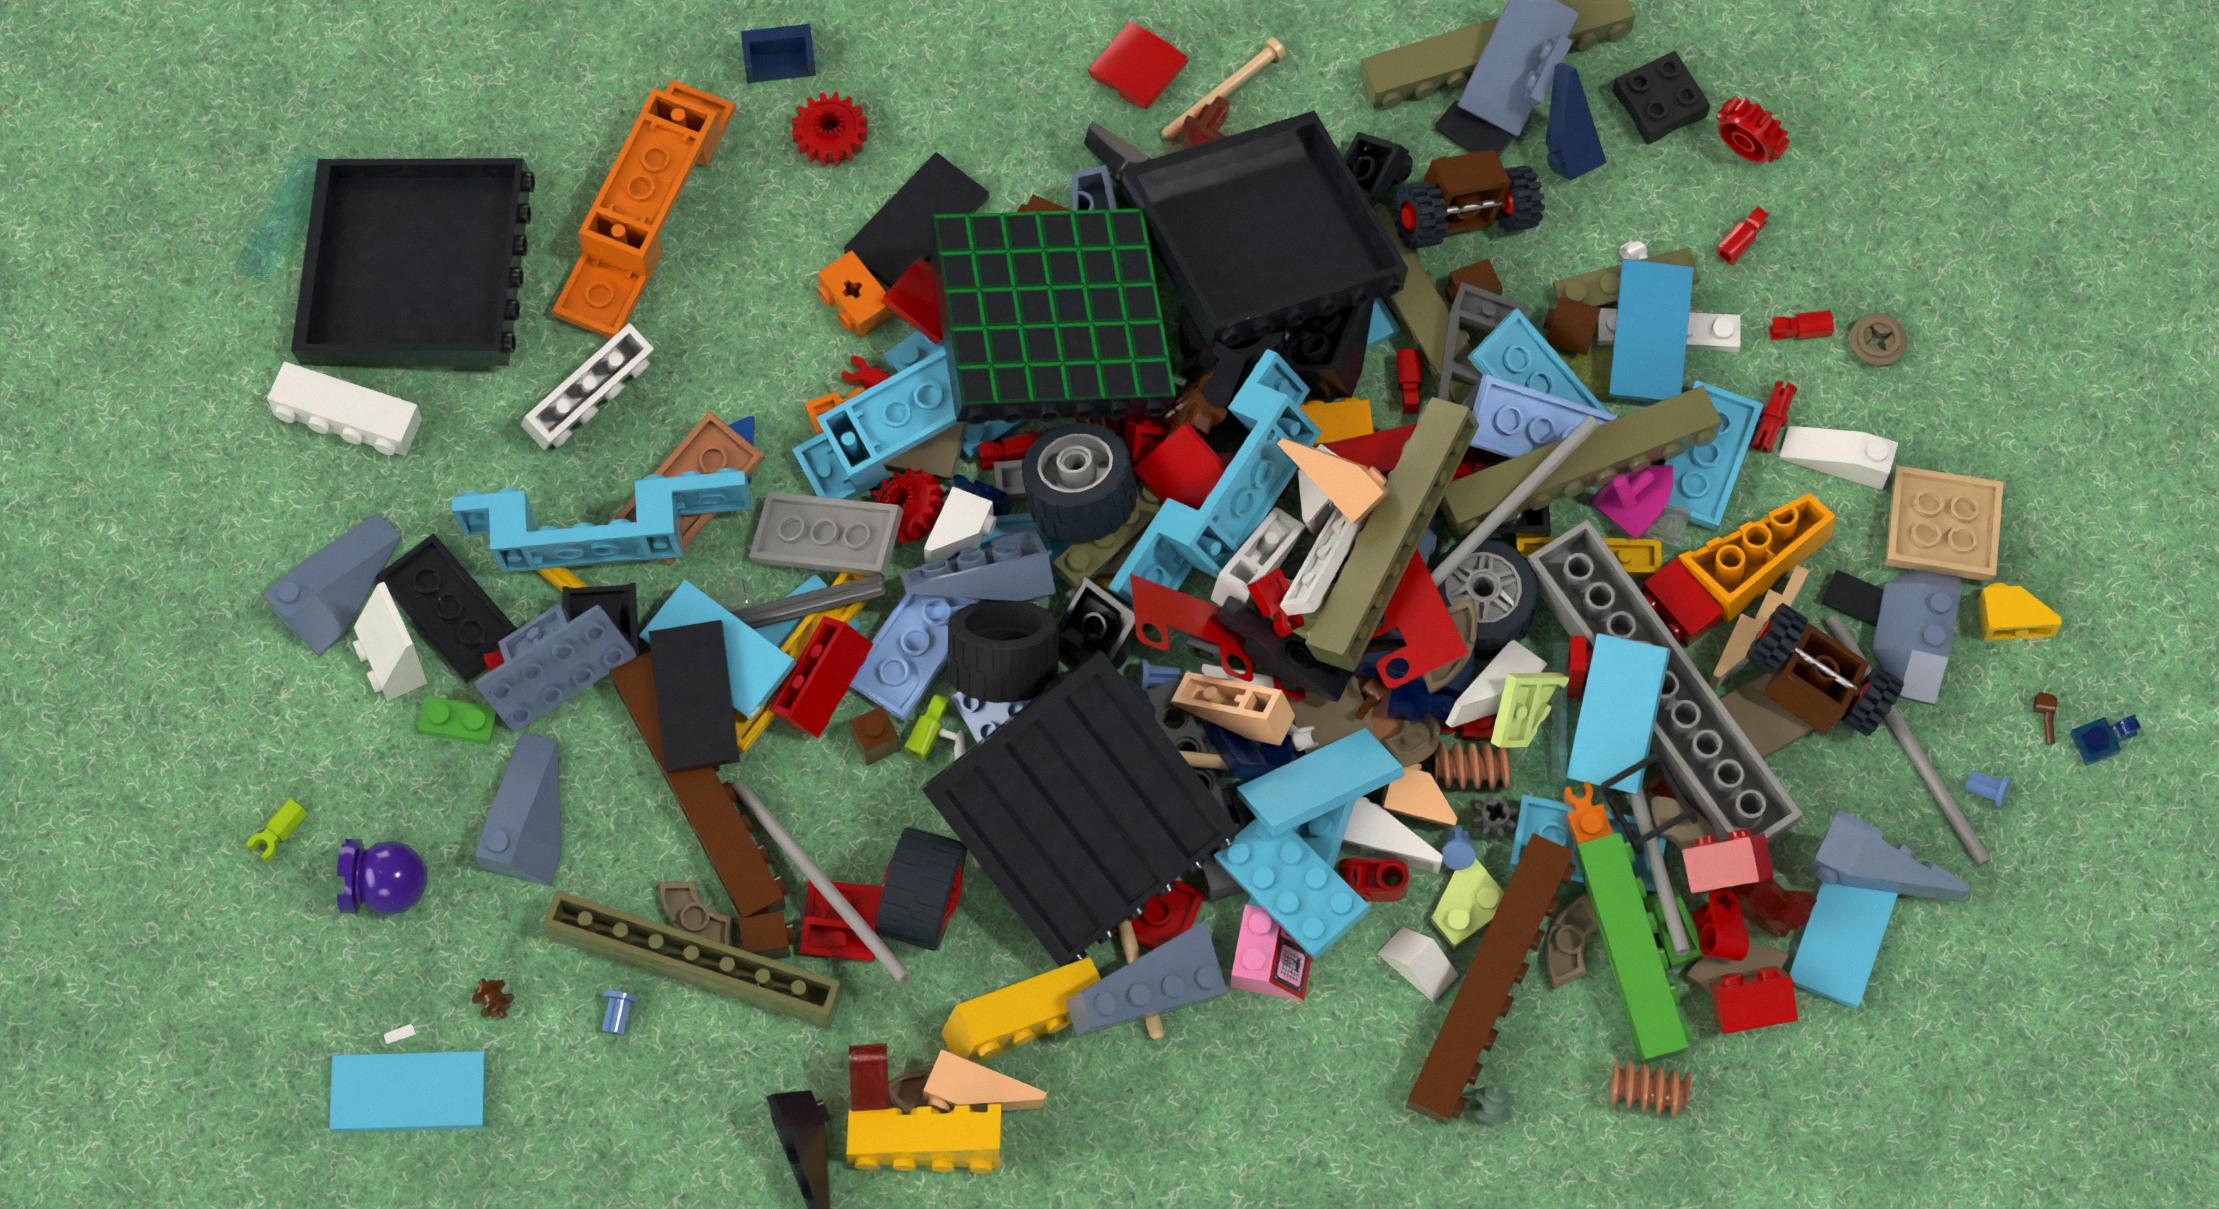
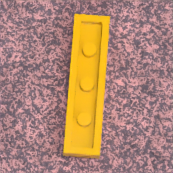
[1515,537,1662,578]

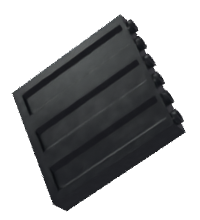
[920,649,1239,967]

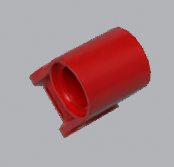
[1338,858,1409,902]
[1693,888,1749,961]

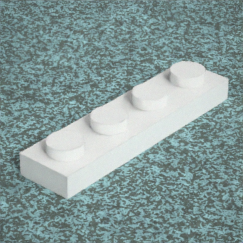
[1597,308,1740,352]
[1280,506,1370,616]

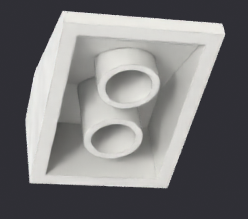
[352,582,427,701]

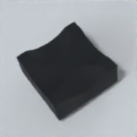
[1612,51,1710,145]

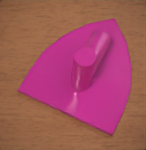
[1589,465,1674,540]

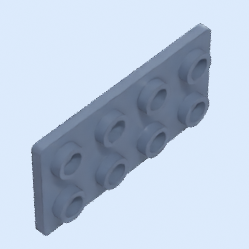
[1457,0,1578,136]
[475,603,636,732]

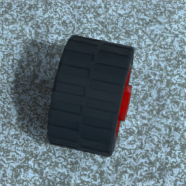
[875,826,967,951]

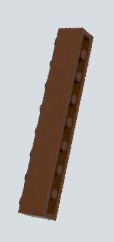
[610,651,788,918]
[1406,833,1576,1126]

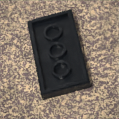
[844,152,989,288]
[376,533,518,683]
[649,620,741,774]

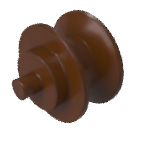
[472,978,514,1019]

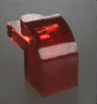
[1182,95,1230,150]
[1731,878,1817,938]
[849,1043,890,1111]

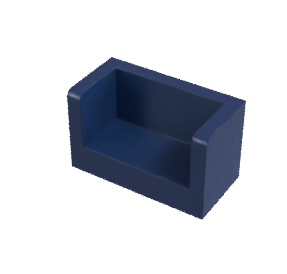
[741,24,816,83]

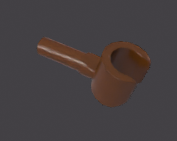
[1355,677,1388,720]
[2033,692,2058,745]

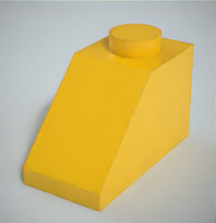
[1977,583,2062,641]

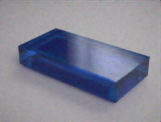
[1206,723,1271,778]

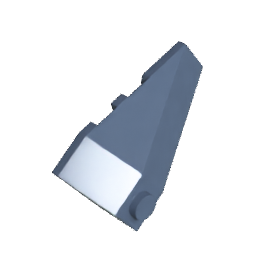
[900,527,1056,602]
[1809,809,1971,902]

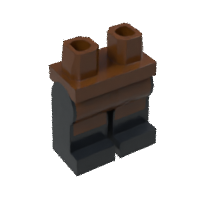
[1163,341,1246,439]

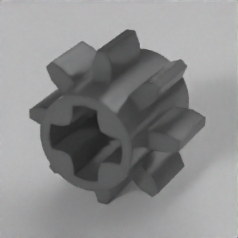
[1471,794,1518,842]

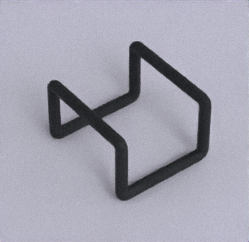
[1601,752,1698,854]

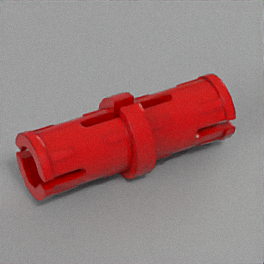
[1750,380,1797,454]

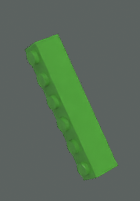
[1574,832,1692,1065]

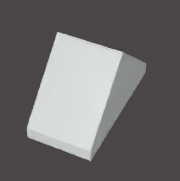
[1378,926,1459,1003]

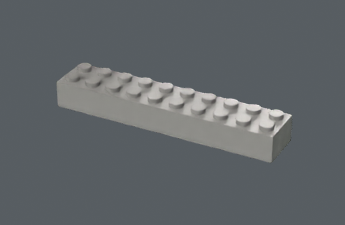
[1527,519,1803,845]

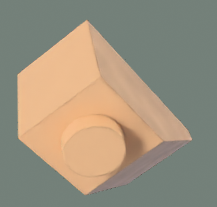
[1380,763,1457,827]

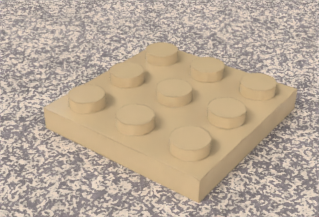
[1885,465,2004,582]

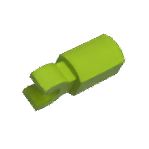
[904,694,949,761]
[247,798,308,863]

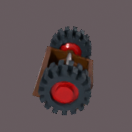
[1393,150,1545,249]
[1746,603,1904,737]

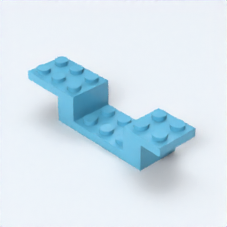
[792,348,994,500]
[1108,349,1321,626]
[451,468,753,573]

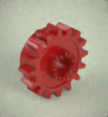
[792,92,868,167]
[1716,96,1790,163]
[872,467,946,545]

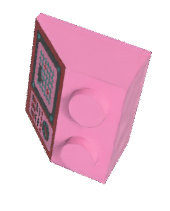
[1230,904,1312,1002]

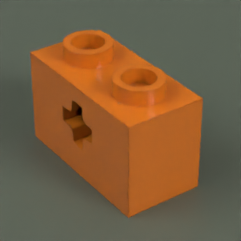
[817,250,895,339]

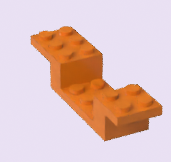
[552,79,736,339]

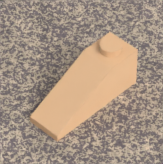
[1277,438,1390,523]
[1171,672,1295,746]
[923,1049,1047,1114]

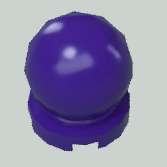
[337,838,428,915]

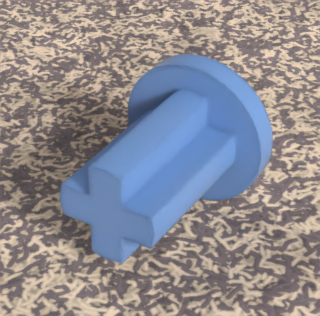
[1138,659,1180,690]
[1965,770,2012,808]
[1442,825,1476,870]
[601,990,637,1035]

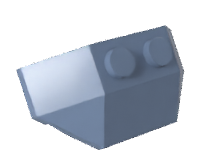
[1871,570,1961,706]

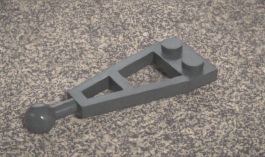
[1437,282,1528,411]

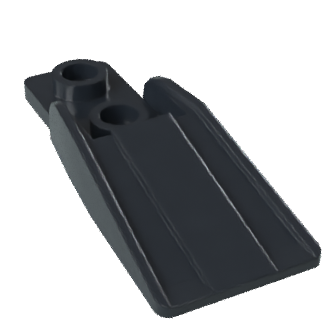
[1217,596,1352,702]

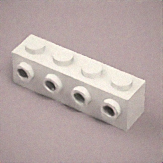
[521,323,654,451]
[267,361,422,456]

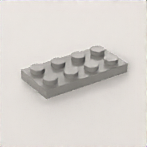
[749,492,903,577]

